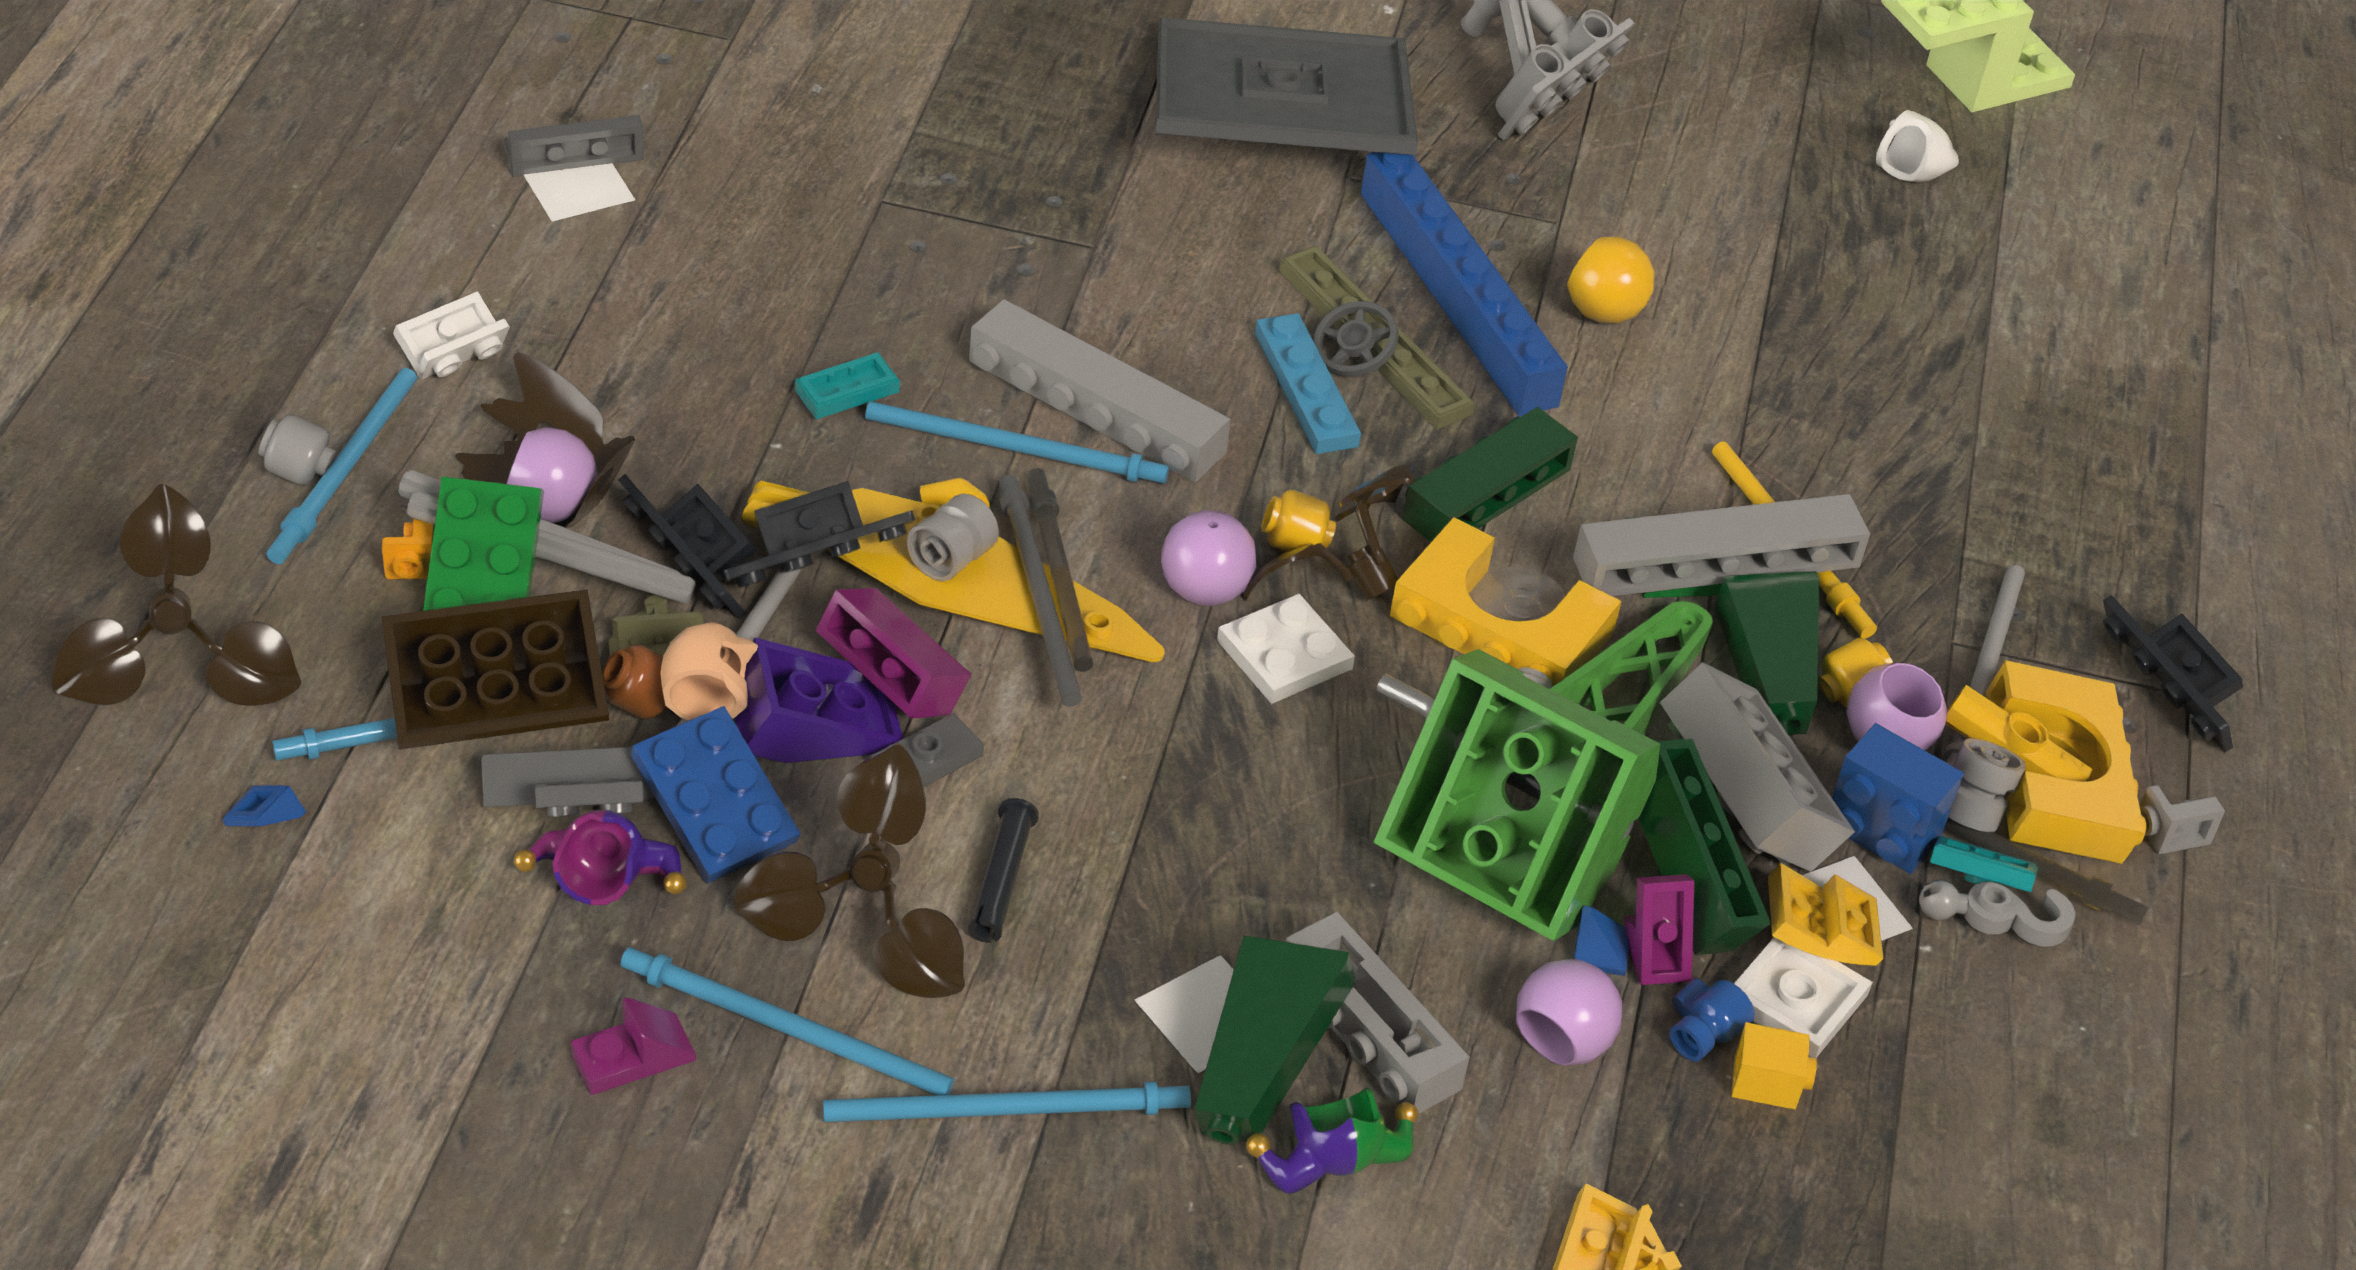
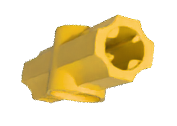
[1945,685,2093,782]

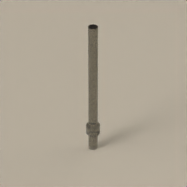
[1027,468,1094,672]
[1943,817,2149,926]

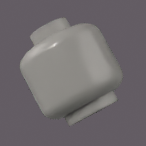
[258,414,336,486]

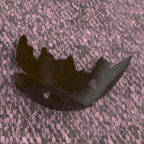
[398,352,635,528]

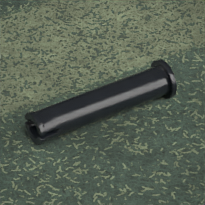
[968,798,1039,943]

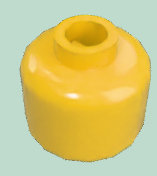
[1261,489,1336,559]
[1818,638,1893,708]

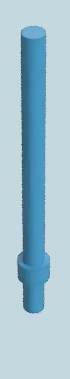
[266,368,417,564]

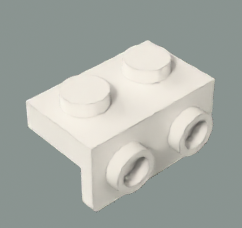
[393,291,510,380]

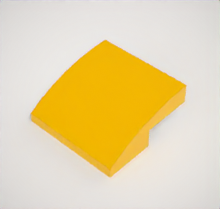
[1768,863,1883,966]

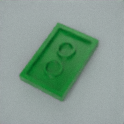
[423,476,544,611]

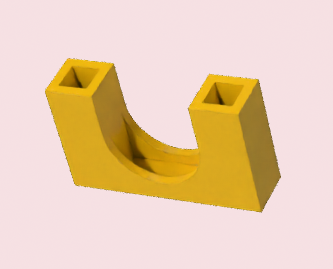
[1390,517,1621,686]
[1985,660,2146,864]

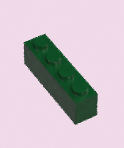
[1402,407,1578,542]
[1638,739,1771,956]

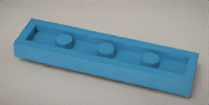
[1255,313,1361,454]

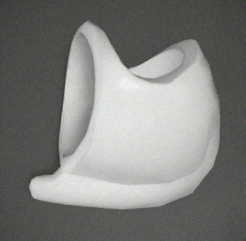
[1876,110,1959,182]

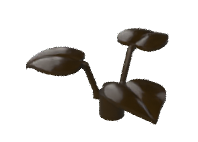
[1243,462,1415,601]
[52,484,301,706]
[733,744,965,998]

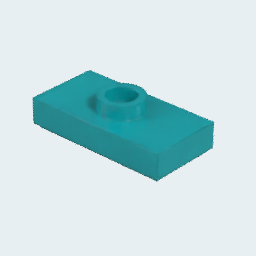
[795,352,900,420]
[1930,836,2039,892]

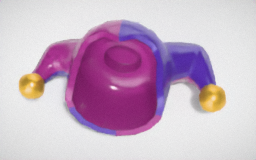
[514,810,687,905]

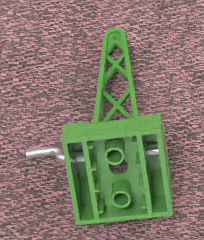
[1373,601,1713,941]

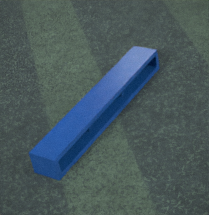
[1361,152,1568,417]

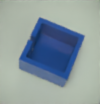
[1832,723,1964,874]

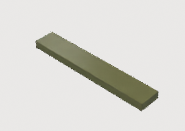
[1279,246,1475,430]

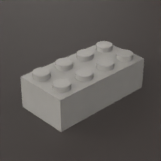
[1660,662,1855,872]

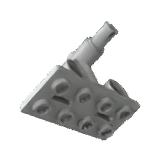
[1461,0,1635,141]

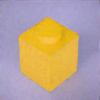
[1731,1022,1817,1110]

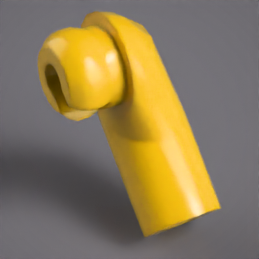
[920,478,990,508]

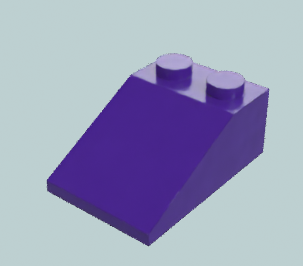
[735,637,903,763]

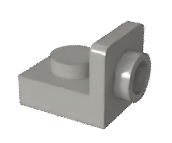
[2140,785,2225,855]

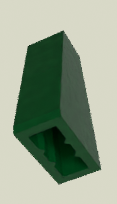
[1715,571,1819,736]
[1194,935,1355,1144]

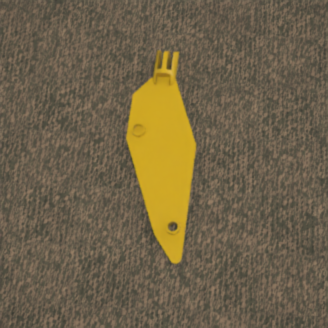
[741,480,1165,662]

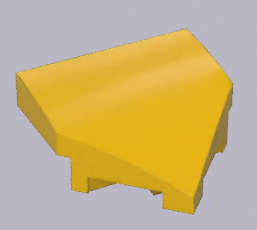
[1553,1183,1682,1270]

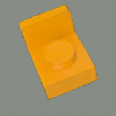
[382,518,435,579]

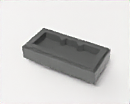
[871,713,984,787]

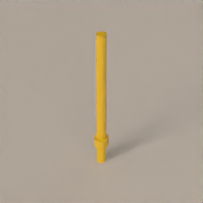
[1712,441,1877,639]

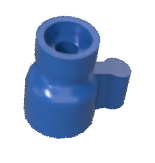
[1669,978,1755,1062]

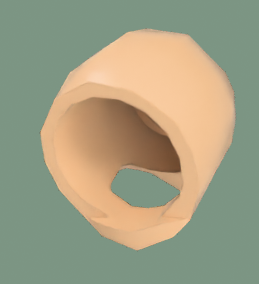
[660,622,758,720]

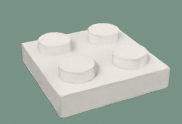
[1217,594,1355,704]
[1734,937,1873,1058]

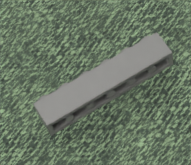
[969,299,1231,483]
[1573,494,1870,596]

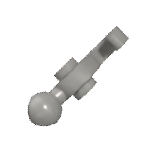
[1919,880,2076,946]

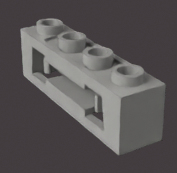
[1286,912,1470,1114]

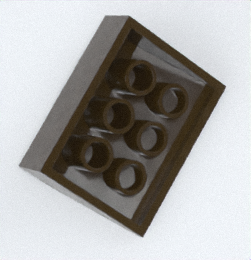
[381,589,609,750]

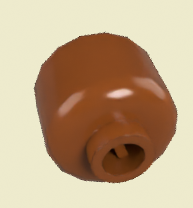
[602,644,669,720]

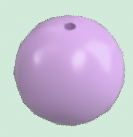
[507,427,598,523]
[1161,510,1256,606]
[1846,663,1947,751]
[1516,959,1622,1066]

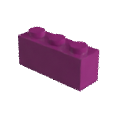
[816,588,972,719]

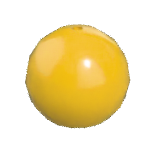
[1567,237,1655,323]

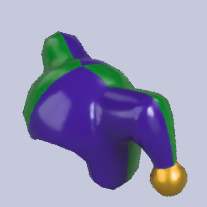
[1246,1088,1418,1194]

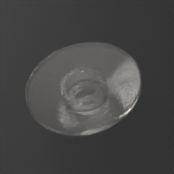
[1474,567,1567,621]

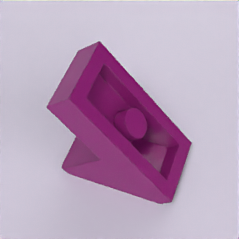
[1624,874,1694,985]
[571,998,696,1095]

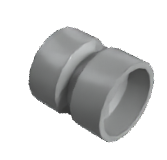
[907,493,999,581]
[1948,738,2026,832]

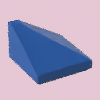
[222,785,306,826]
[1574,906,1629,976]

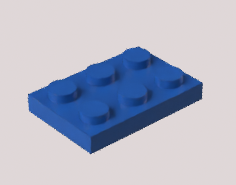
[630,706,801,884]

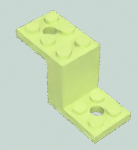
[1881,0,2075,113]

